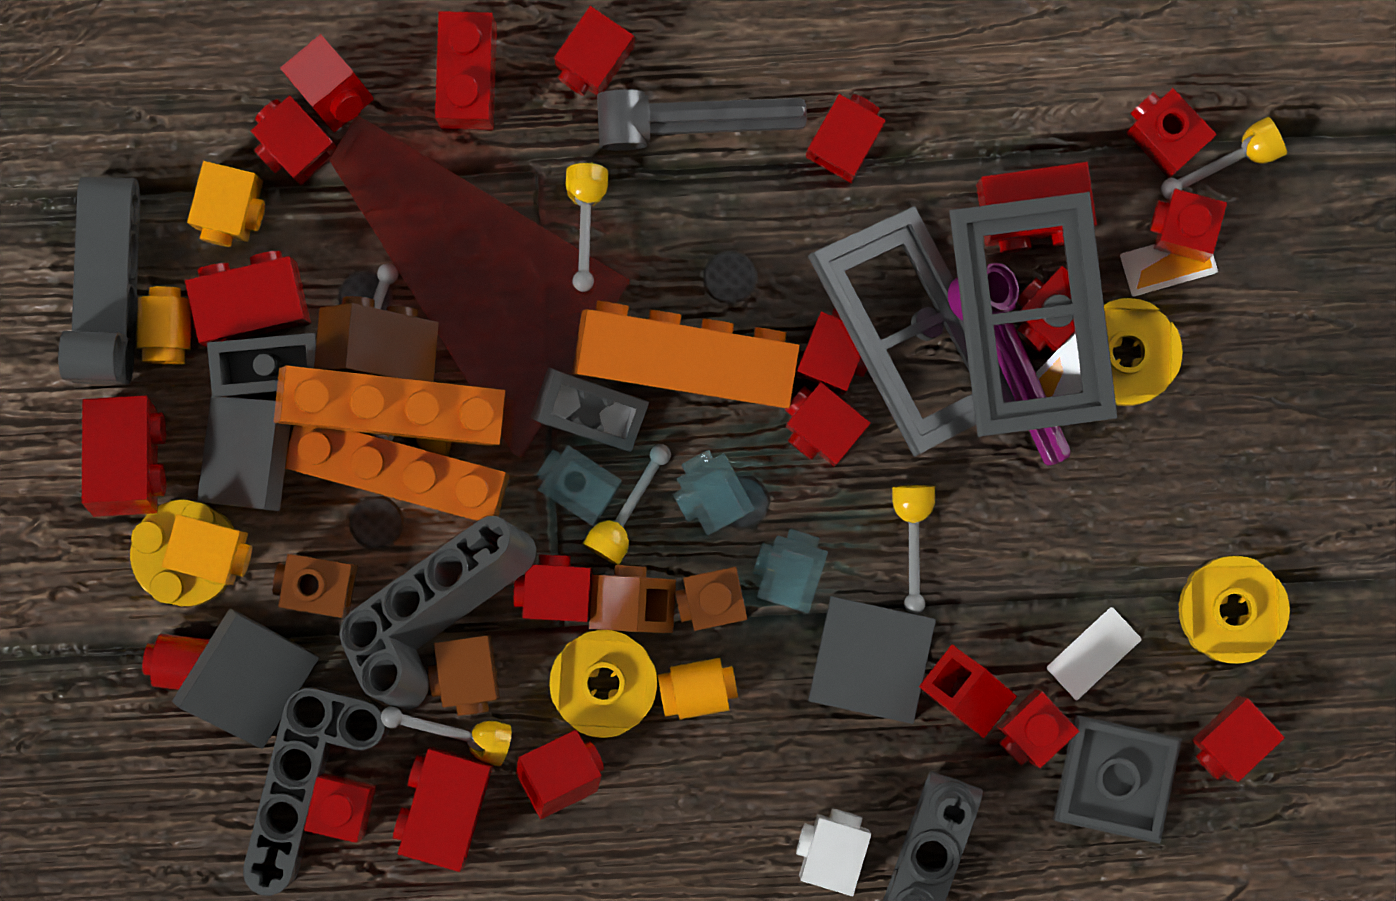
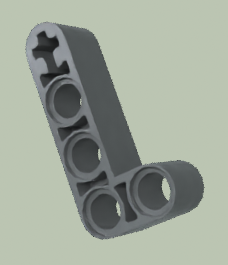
[58,177,140,385]
[339,516,536,710]
[243,686,390,896]

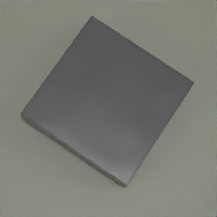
[197,396,291,511]
[808,596,936,724]
[172,608,319,749]
[1053,715,1182,844]

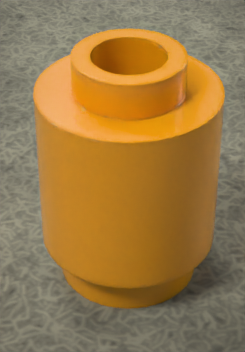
[136,286,192,364]
[658,658,738,720]

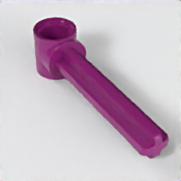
[948,263,1071,466]

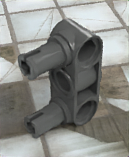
[883,771,983,901]

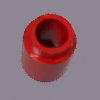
[142,633,210,690]

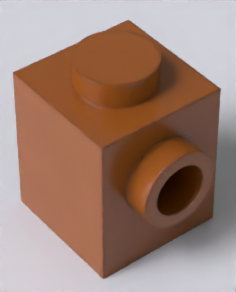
[272,554,358,618]
[589,565,676,633]
[675,567,747,631]
[428,635,500,716]

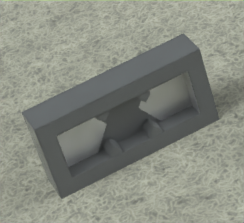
[530,367,649,452]

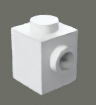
[796,808,871,897]

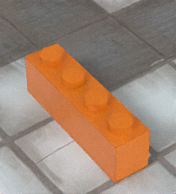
[572,301,800,409]
[273,365,505,446]
[285,425,510,521]

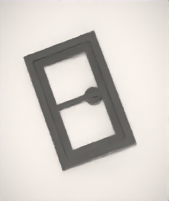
[949,192,1117,437]
[808,206,1016,457]

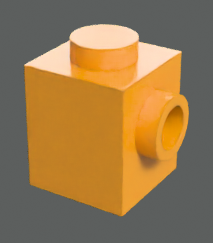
[187,161,265,247]
[161,514,252,585]

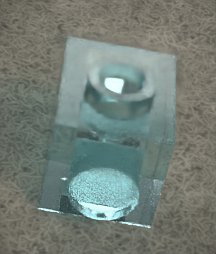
[537,445,623,526]
[673,450,755,537]
[753,529,828,614]

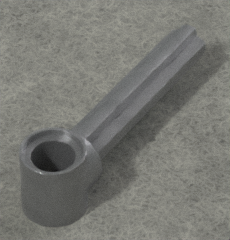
[597,90,807,151]

